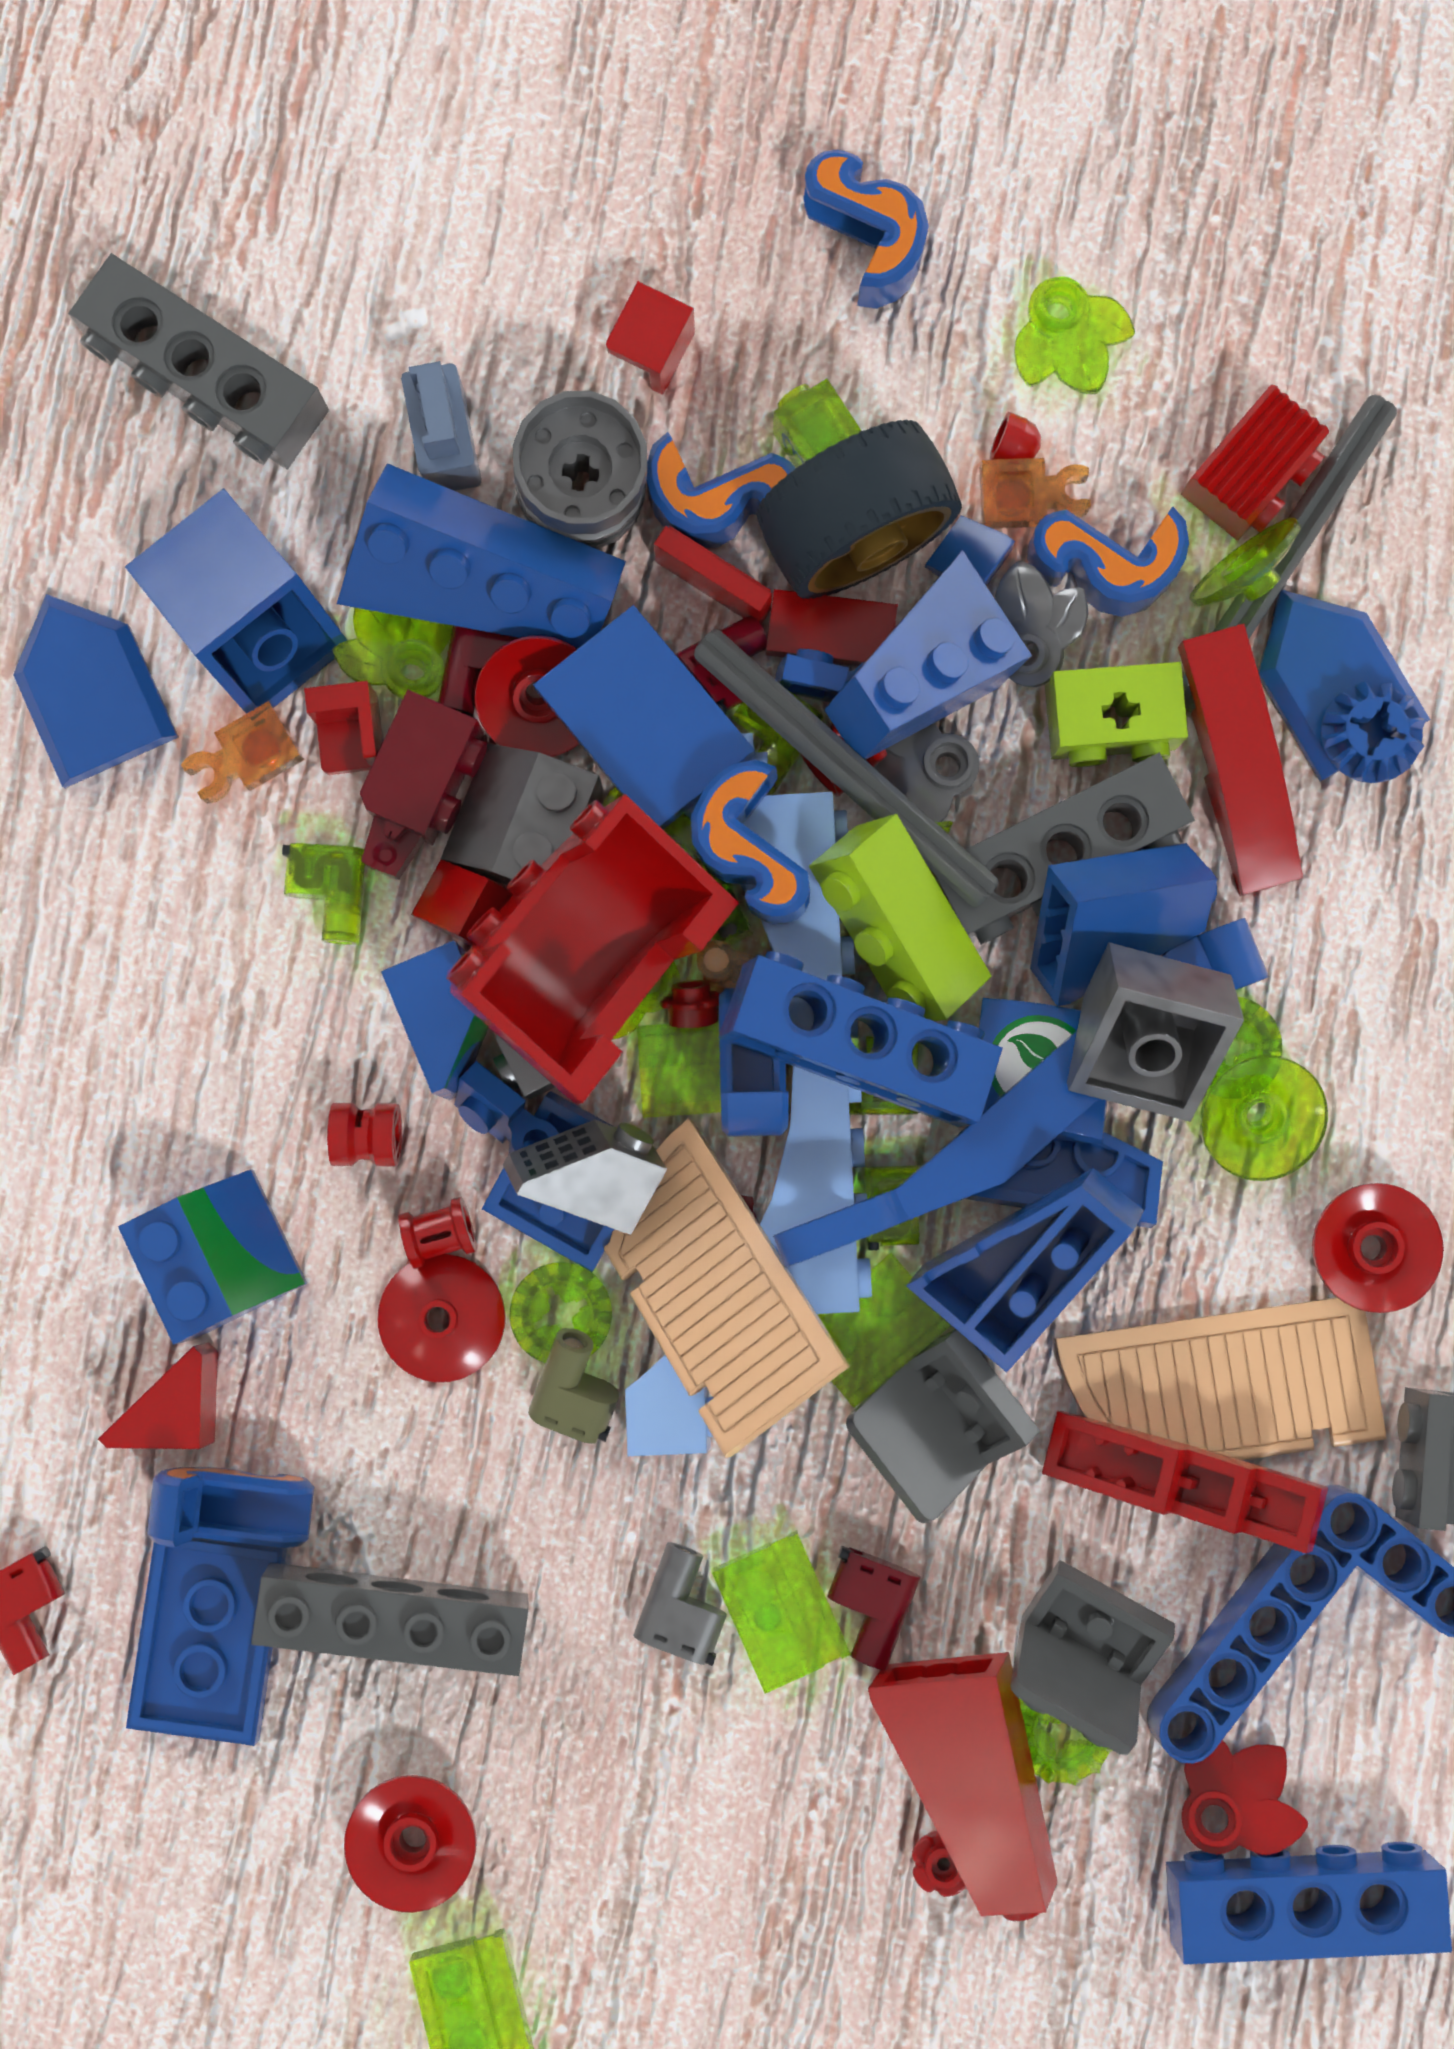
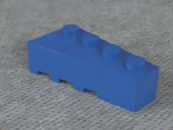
[337,463,626,648]

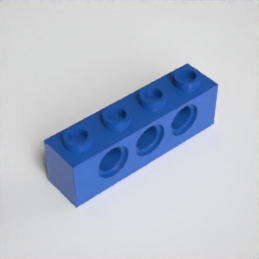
[718,951,1003,1127]
[1166,1842,1452,1965]

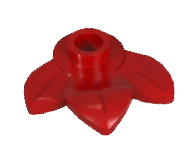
[1181,1740,1309,1855]

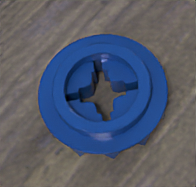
[1321,681,1426,783]

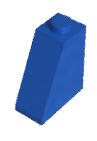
[1030,843,1218,1006]

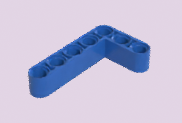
[1147,1485,1454,1764]

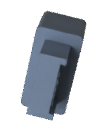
[401,361,482,491]

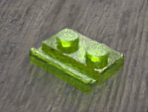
[637,1021,721,1119]
[817,1252,951,1408]
[712,1530,851,1694]
[409,1928,534,2049]

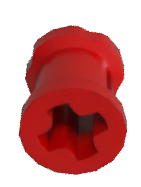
[398,1197,477,1269]

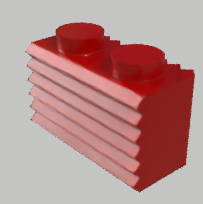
[1181,384,1329,541]

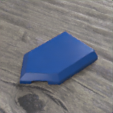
[1258,590,1430,782]
[13,594,179,788]

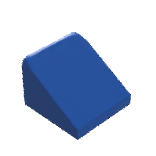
[925,515,1015,586]

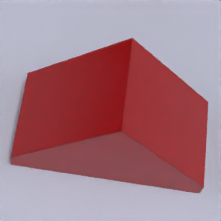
[411,859,514,947]
[98,1342,218,1449]

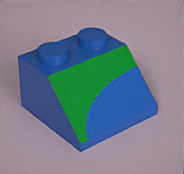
[381,940,489,1100]
[118,1169,307,1345]

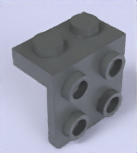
[846,1329,1040,1523]
[1392,1387,1454,1531]
[1010,1559,1175,1755]

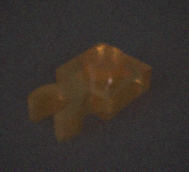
[979,458,1091,529]
[181,701,305,804]

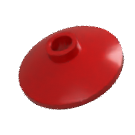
[475,636,579,757]
[1312,1183,1444,1313]
[378,1254,506,1382]
[344,1775,477,1913]

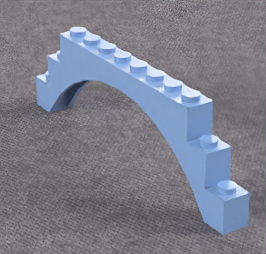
[625,733,872,1456]

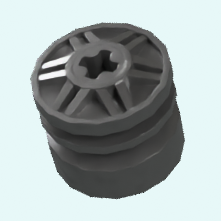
[513,391,647,549]

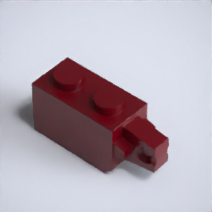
[360,689,488,880]

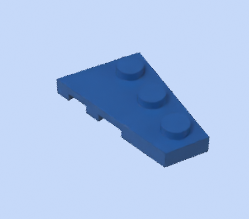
[964,1132,1163,1228]

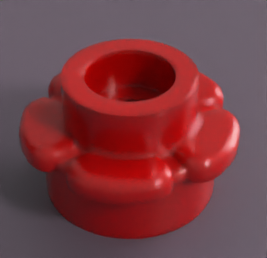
[660,980,720,1028]
[912,1830,966,1897]

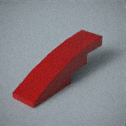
[1178,624,1303,896]
[1042,1411,1328,1554]

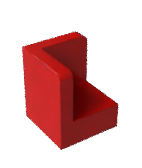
[606,281,695,395]
[304,681,383,775]

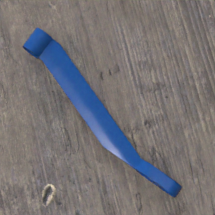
[773,918,1269,1267]

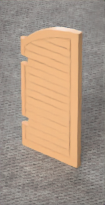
[604,1118,850,1458]
[1054,1297,1386,1461]

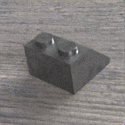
[441,743,604,886]
[1067,943,1244,1122]

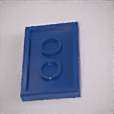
[533,605,756,830]
[126,1538,287,1746]

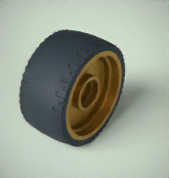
[756,420,962,599]

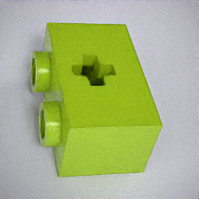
[1045,662,1188,767]

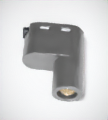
[633,1542,727,1666]

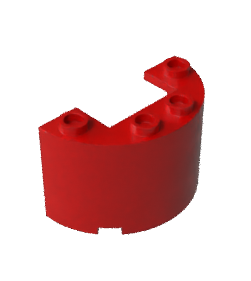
[446,794,739,1104]

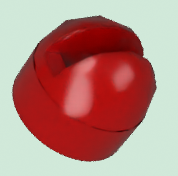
[989,412,1041,468]

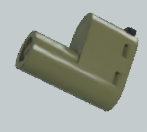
[528,1328,619,1444]

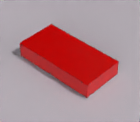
[653,526,772,625]
[766,589,898,667]

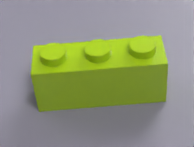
[809,814,992,1022]

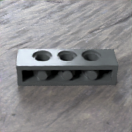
[68,253,329,470]
[930,752,1195,945]
[251,1563,529,1676]

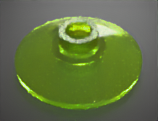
[1189,518,1301,607]
[1200,1055,1328,1181]

